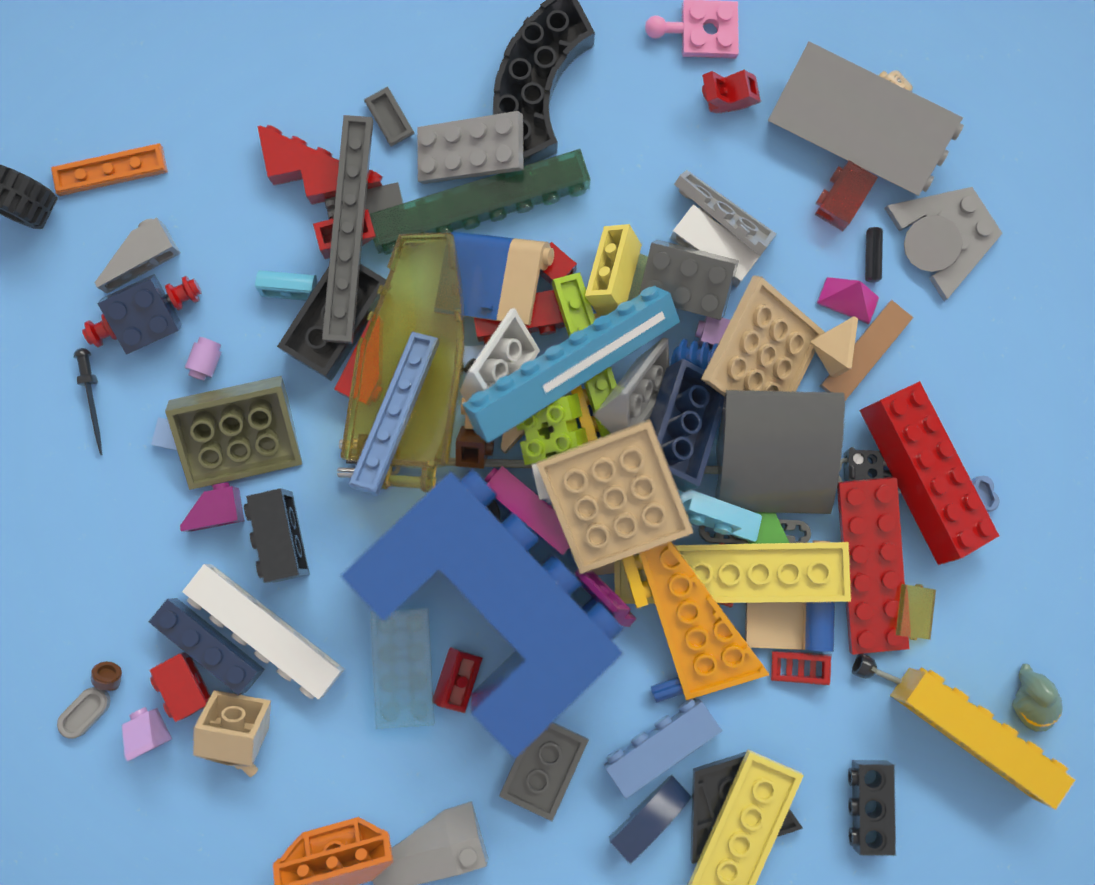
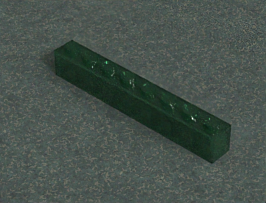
[370,149,591,254]

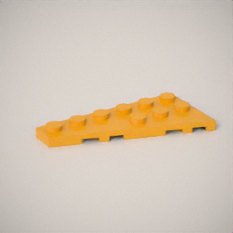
[639,541,769,700]

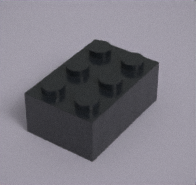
[244,488,310,583]

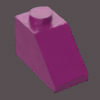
[180,483,245,532]

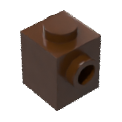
[455,426,494,469]

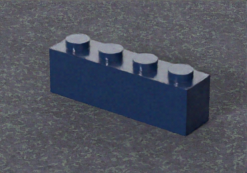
[148,598,265,696]

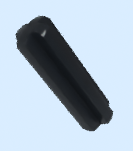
[865,227,883,282]

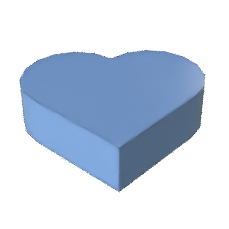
[971,476,1000,512]

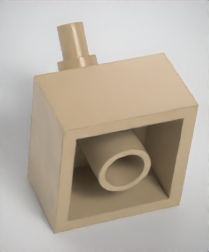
[193,690,271,777]

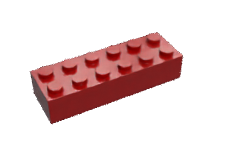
[859,381,1000,565]

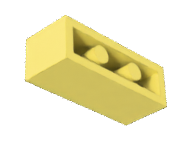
[585,224,642,316]

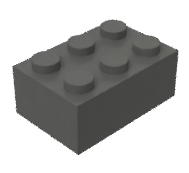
[639,240,739,320]

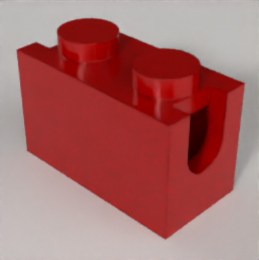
[149,652,211,722]

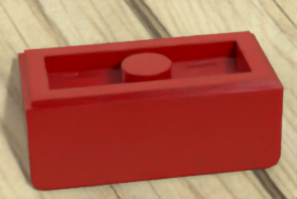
[432,647,483,713]

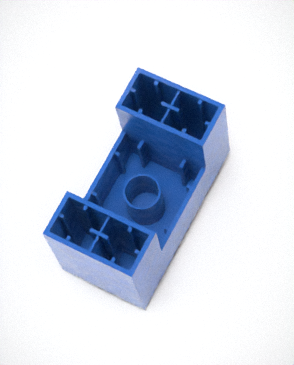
[340,469,624,759]

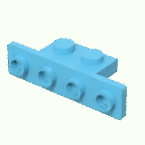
[677,489,762,542]

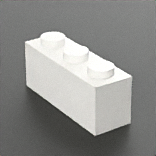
[670,205,760,287]

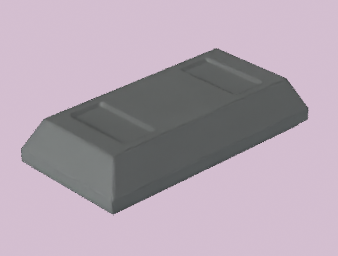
[364,87,415,147]

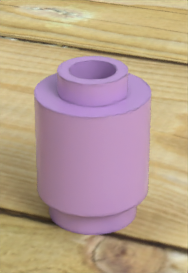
[185,337,221,381]

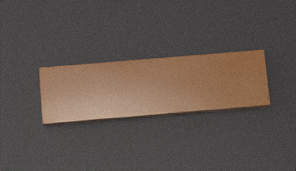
[820,300,914,400]

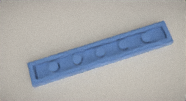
[348,332,440,496]

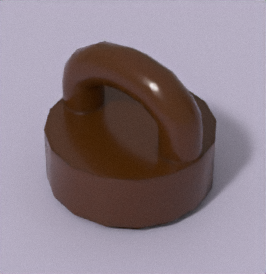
[91,661,122,691]

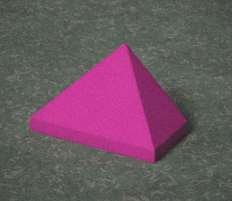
[816,277,879,324]

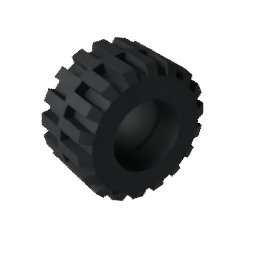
[0,164,58,229]

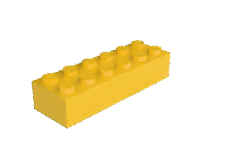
[890,667,1075,810]

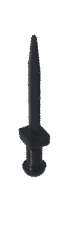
[73,348,103,455]

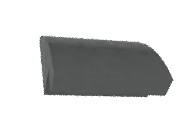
[715,390,845,514]

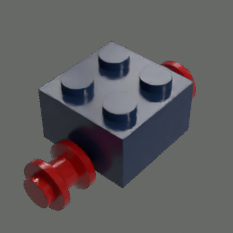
[82,274,202,355]

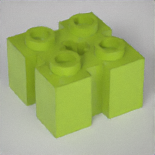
[516,393,588,465]

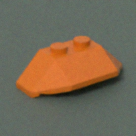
[273,817,393,885]

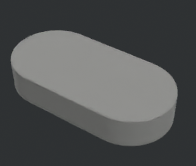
[57,687,110,739]

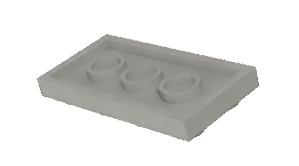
[417,111,524,184]

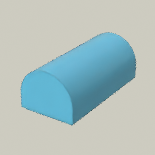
[255,270,317,301]

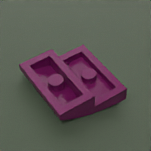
[575,569,637,627]

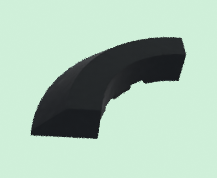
[493,0,595,166]

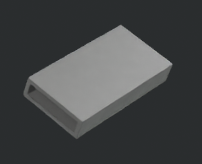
[768,41,964,196]

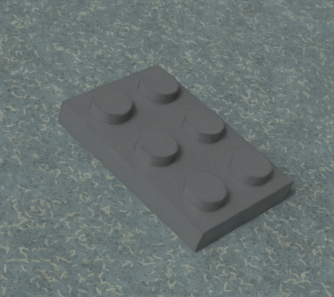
[499,722,589,821]

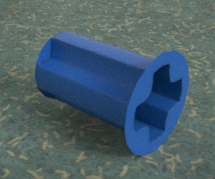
[651,677,684,703]

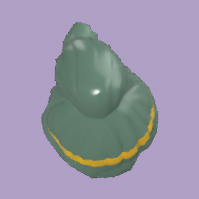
[1012,664,1063,732]

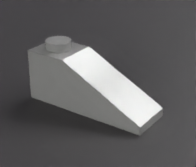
[95,218,180,293]

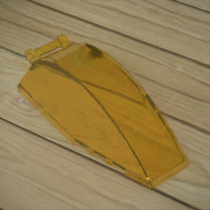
[341,233,465,492]

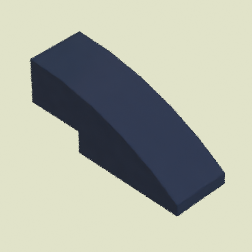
[609,774,692,864]

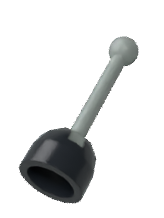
[852,653,902,684]

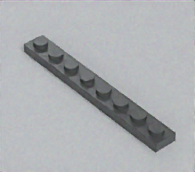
[322,115,373,344]

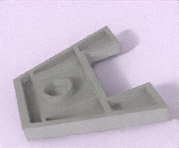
[884,187,1002,301]

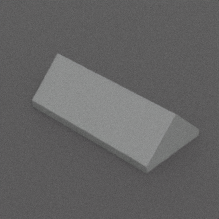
[594,338,669,434]

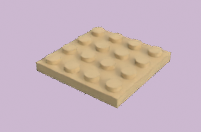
[701,276,825,396]
[537,419,693,574]

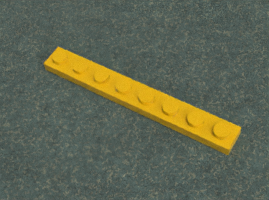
[571,385,651,608]

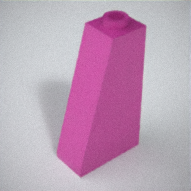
[484,466,570,555]

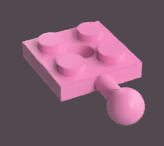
[645,0,739,58]

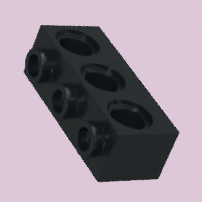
[848,760,896,856]

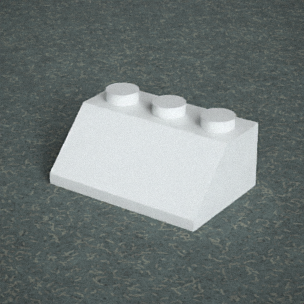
[460,309,540,401]

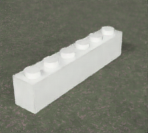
[182,564,345,700]

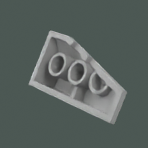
[372,801,488,885]

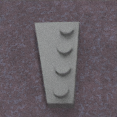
[674,170,776,256]

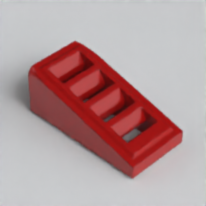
[771,651,832,685]

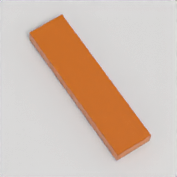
[51,143,168,196]

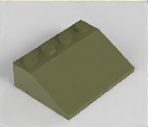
[165,376,302,490]

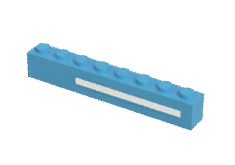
[462,286,680,443]

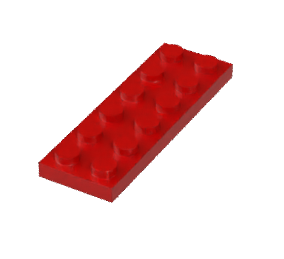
[837,477,909,655]

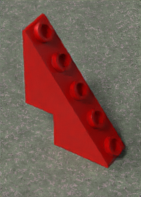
[257,125,383,205]

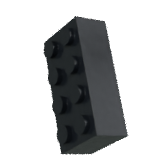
[277,264,391,381]

